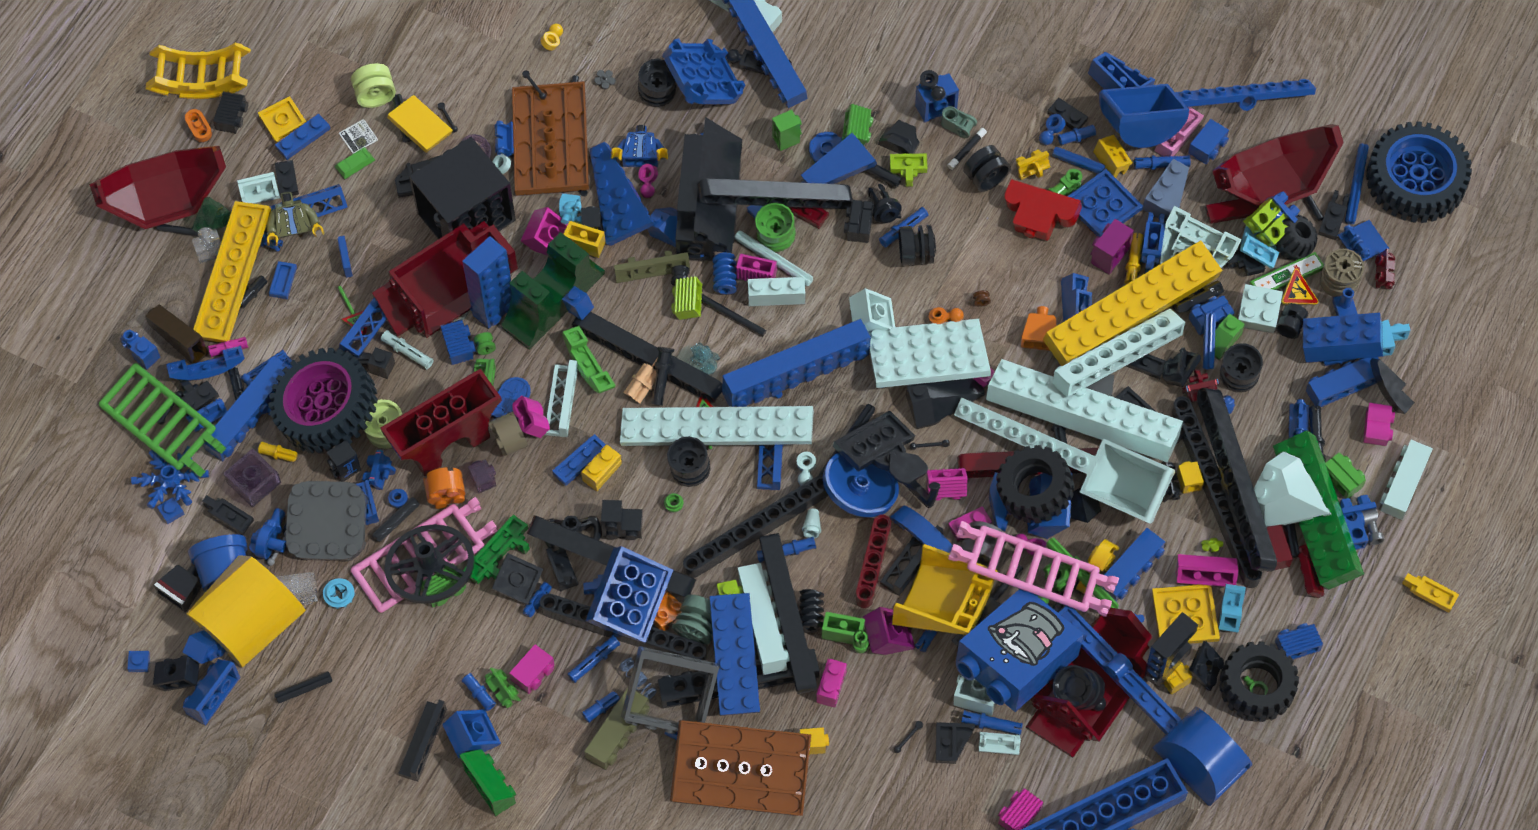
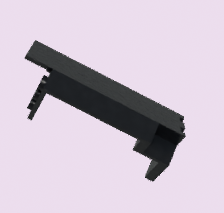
[675,117,743,261]

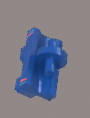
[362,450,396,490]

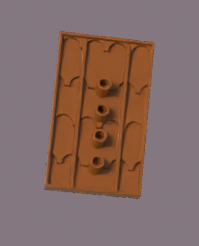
[512,81,589,196]
[670,720,812,816]

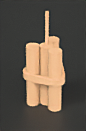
[623,357,658,404]

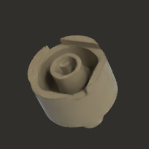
[489,411,528,456]

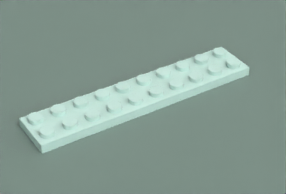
[620,406,814,446]

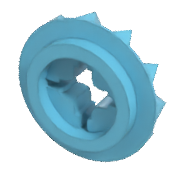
[323,578,355,609]

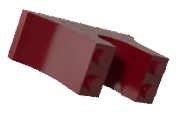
[380,369,502,477]

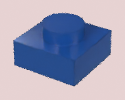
[157,497,185,524]
[127,651,150,672]

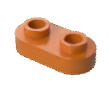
[185,109,212,142]

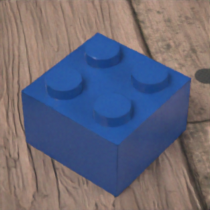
[915,73,959,122]

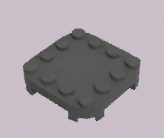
[286,481,368,561]

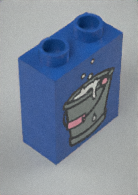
[956,589,1084,712]

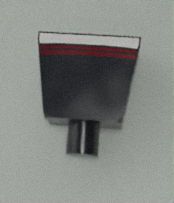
[154,564,202,613]

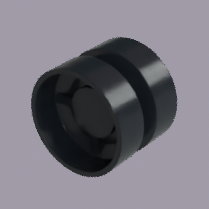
[1053,665,1105,711]

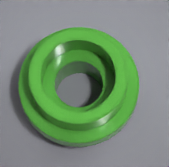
[664,493,684,512]

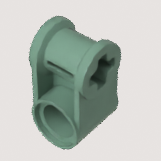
[941,106,977,138]

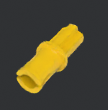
[258,442,298,462]

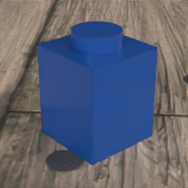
[562,286,594,320]

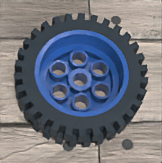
[1366,121,1472,223]

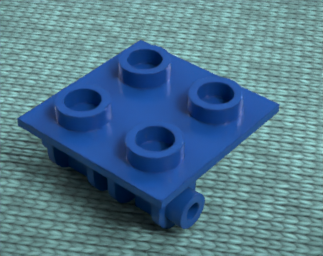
[1338,220,1389,261]

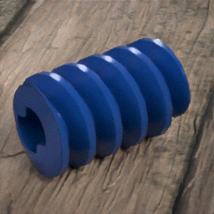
[713,252,737,295]

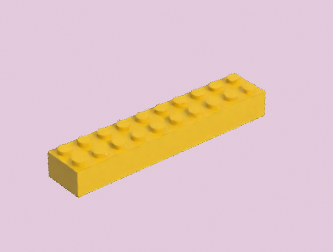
[1043,240,1223,366]

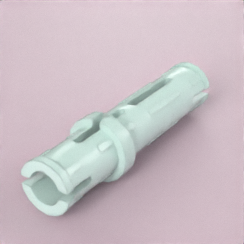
[381,330,434,369]

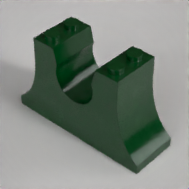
[501,232,605,350]

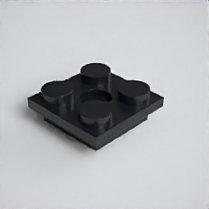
[1189,641,1224,691]

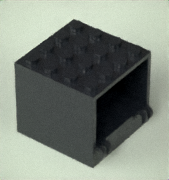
[409,137,516,240]

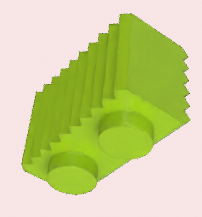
[671,276,702,320]

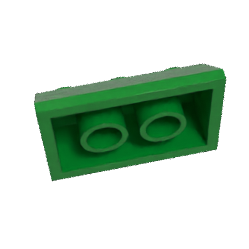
[459,749,516,817]

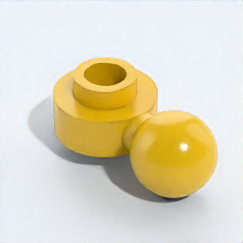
[540,23,563,51]

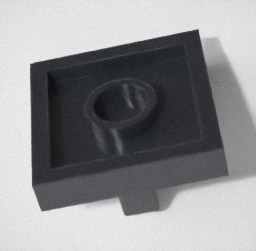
[491,553,543,605]

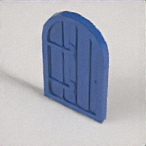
[491,377,531,419]

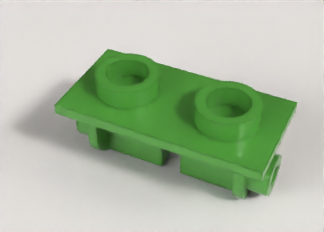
[485,668,521,708]

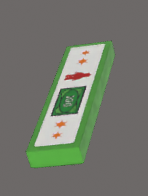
[1250,252,1324,290]

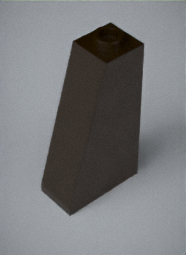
[145,304,208,364]

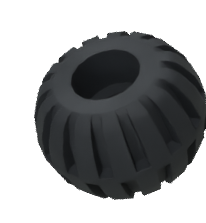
[1274,215,1318,260]

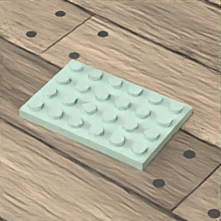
[869,319,991,388]

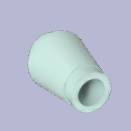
[802,508,821,538]

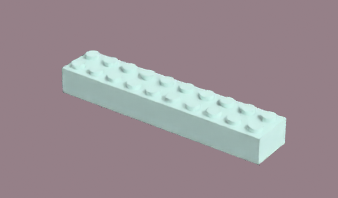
[986,359,1183,463]

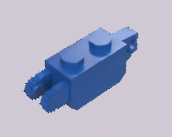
[1141,212,1165,273]

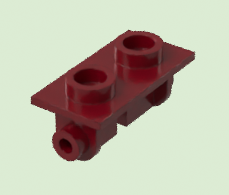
[1375,249,1395,289]

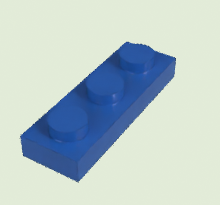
[275,114,331,160]
[552,434,606,486]

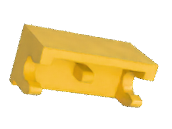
[1093,135,1132,178]

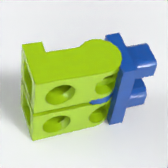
[1243,191,1300,247]

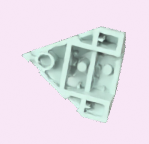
[1254,452,1331,527]

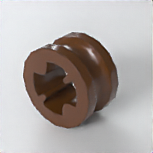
[973,290,991,307]

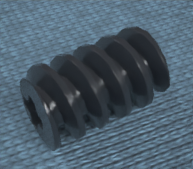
[799,589,824,633]

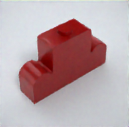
[1005,179,1082,241]

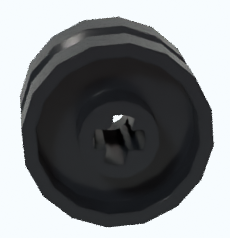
[963,145,1011,192]

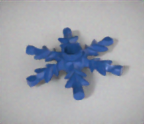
[131,446,209,509]

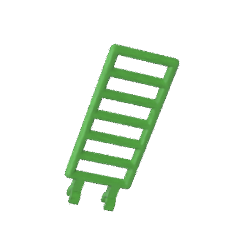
[99,363,226,477]

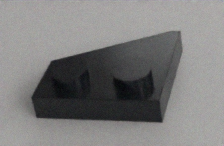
[936,722,975,764]

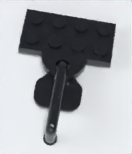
[833,411,941,508]

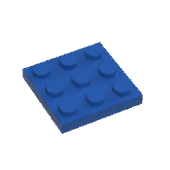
[1068,169,1143,237]

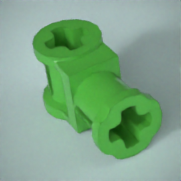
[1047,169,1082,196]

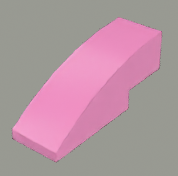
[1155,107,1204,157]

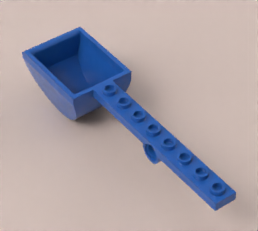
[1099,79,1316,148]
[1059,606,1253,806]

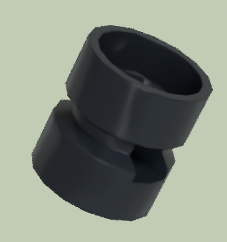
[1276,303,1308,339]

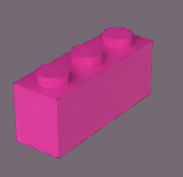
[1176,554,1238,586]

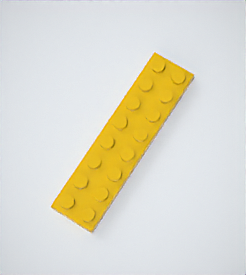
[193,201,271,343]

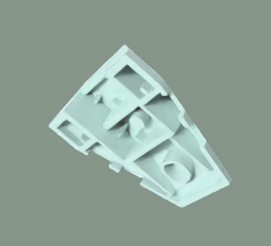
[1159,206,1242,268]

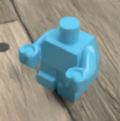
[559,194,582,225]

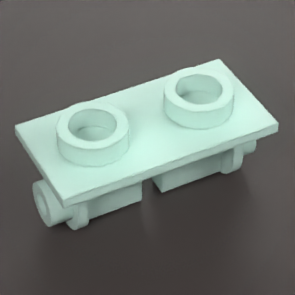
[979,732,1021,755]

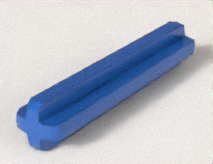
[1052,147,1105,174]
[1203,313,1216,370]

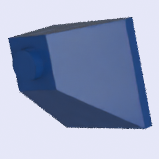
[647,207,677,247]

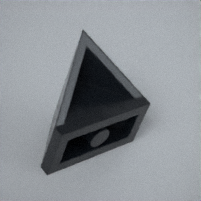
[1070,488,1101,523]

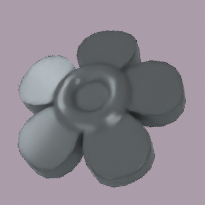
[595,70,616,89]

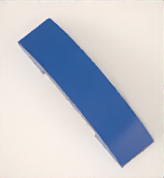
[166,346,245,380]
[890,505,953,553]

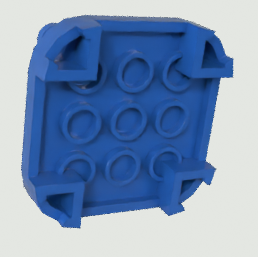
[662,38,745,104]

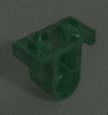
[192,197,231,239]

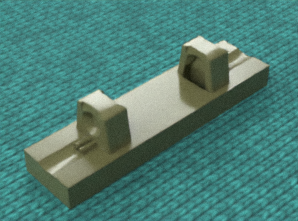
[614,250,690,283]

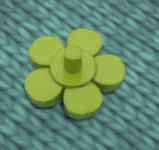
[1201,538,1224,552]

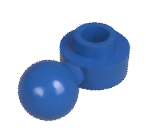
[1039,114,1065,145]

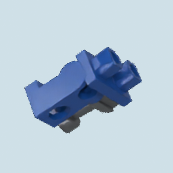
[1339,495,1385,550]

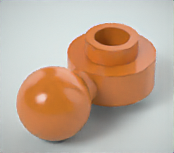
[929,307,964,324]

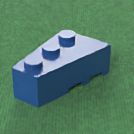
[1088,52,1155,90]

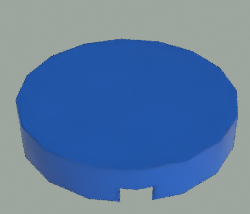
[809,131,842,163]

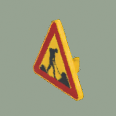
[1281,269,1319,305]

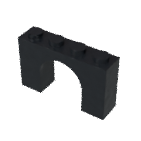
[1145,612,1198,686]

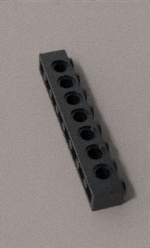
[658,648,820,709]

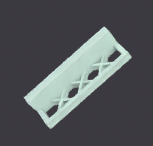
[545,360,578,437]

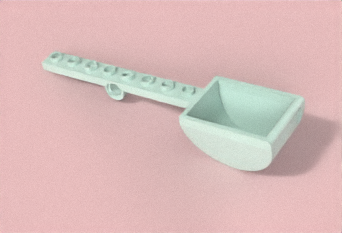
[954,398,1175,524]

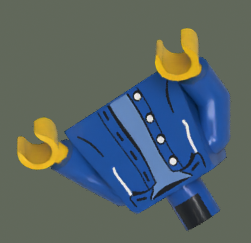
[611,125,668,167]

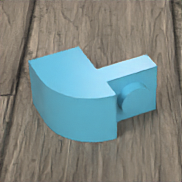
[1382,320,1411,356]
[1219,584,1246,632]

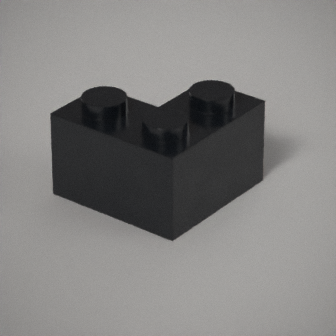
[601,500,643,540]

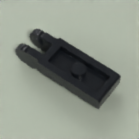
[1318,190,1350,240]

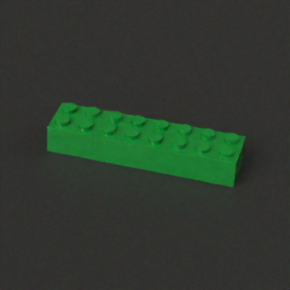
[1273,430,1364,590]

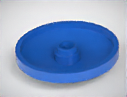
[823,453,899,517]

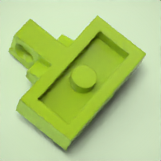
[890,153,928,187]

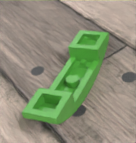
[562,326,616,394]

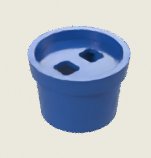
[188,534,247,592]

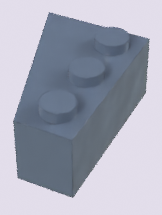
[1143,159,1189,223]

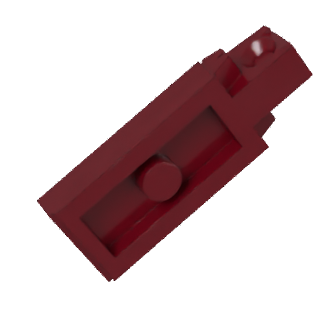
[1297,544,1325,598]

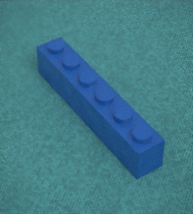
[203,356,291,462]

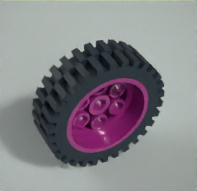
[269,348,378,454]

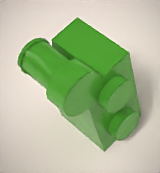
[822,612,869,653]

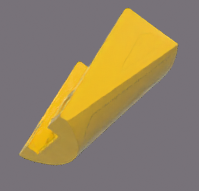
[892,544,998,635]
[186,555,306,668]

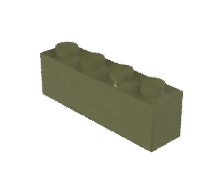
[584,688,650,770]

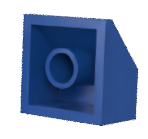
[442,709,501,758]

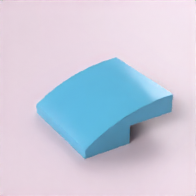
[1240,226,1279,269]

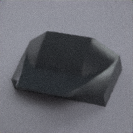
[878,120,920,154]

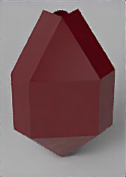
[1212,124,1344,207]
[89,146,226,229]

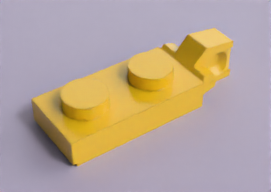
[1402,573,1459,613]

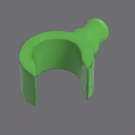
[1243,675,1268,695]

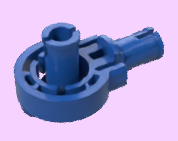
[249,508,286,559]

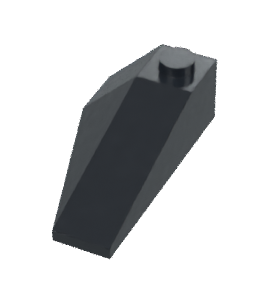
[906,378,985,429]

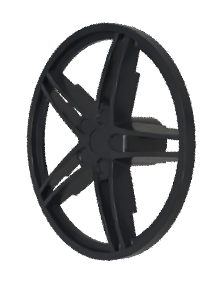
[384,524,475,604]

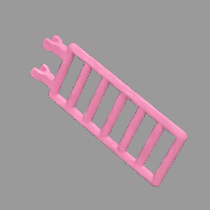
[350,497,498,613]

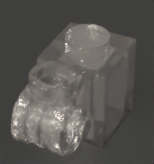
[192,227,221,264]

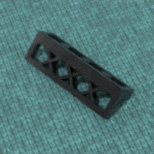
[880,525,944,596]
[398,700,447,782]

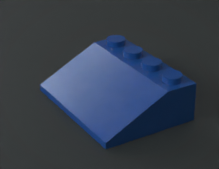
[585,546,673,643]

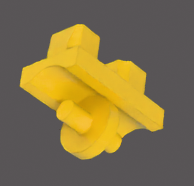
[1016,149,1050,180]

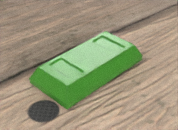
[335,147,375,179]

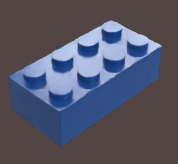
[1303,312,1383,362]

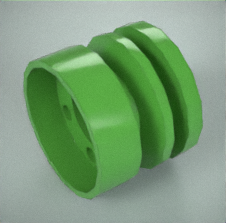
[755,203,796,252]

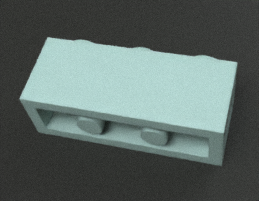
[748,277,805,306]

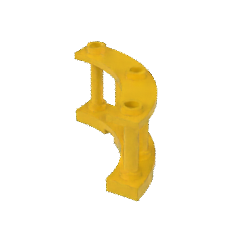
[145,42,251,99]

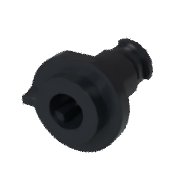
[867,184,902,223]

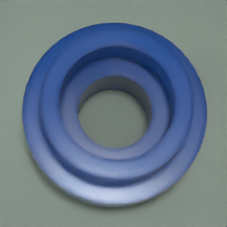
[388,489,408,508]

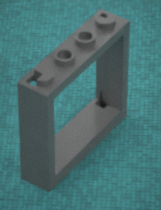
[621,646,719,734]

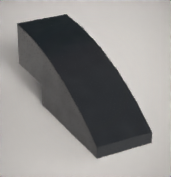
[1370,358,1415,414]

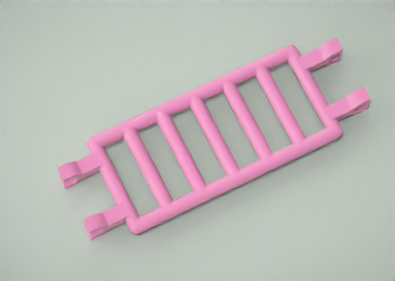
[948,521,1119,616]

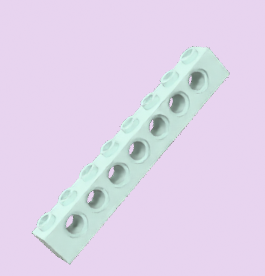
[1053,309,1185,397]

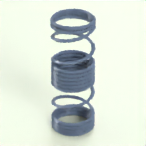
[619,658,657,699]

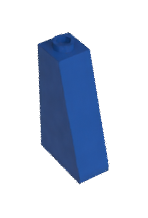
[801,133,877,184]

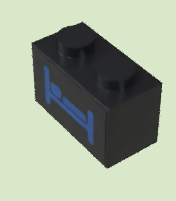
[327,440,361,482]

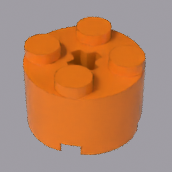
[423,468,465,509]

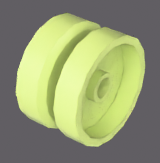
[351,63,396,108]
[364,399,403,449]

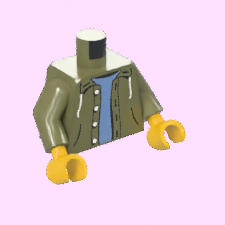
[267,192,324,246]

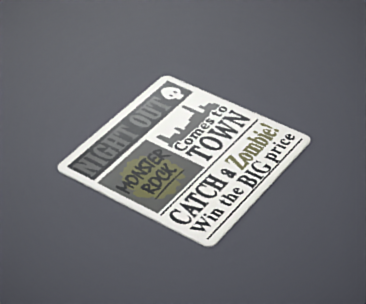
[339,120,378,154]

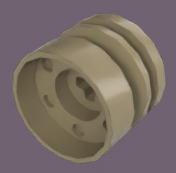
[1320,249,1364,297]

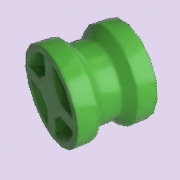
[474,332,496,355]

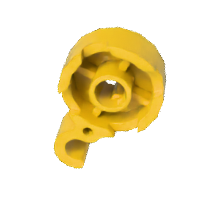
[1076,539,1119,594]

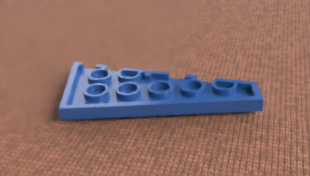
[589,142,656,246]

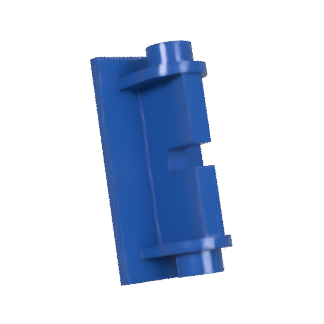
[494,121,514,157]
[186,398,228,432]
[1289,399,1309,438]

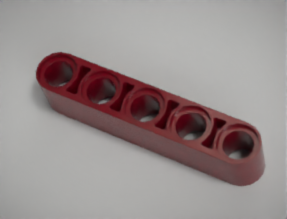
[856,515,891,609]

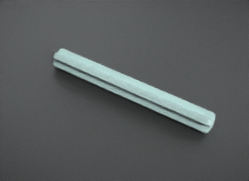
[735,230,813,286]

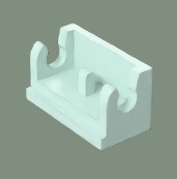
[237,172,280,204]

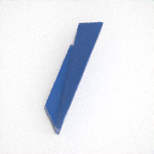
[1061,273,1092,322]

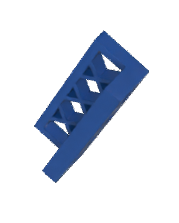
[270,184,348,217]
[338,298,387,358]
[757,444,783,490]

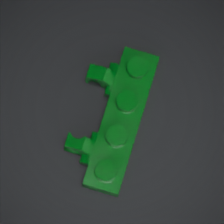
[462,515,530,584]

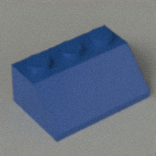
[1027,473,1072,539]
[183,659,240,726]

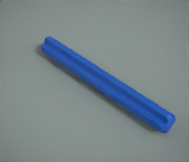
[1345,143,1369,225]

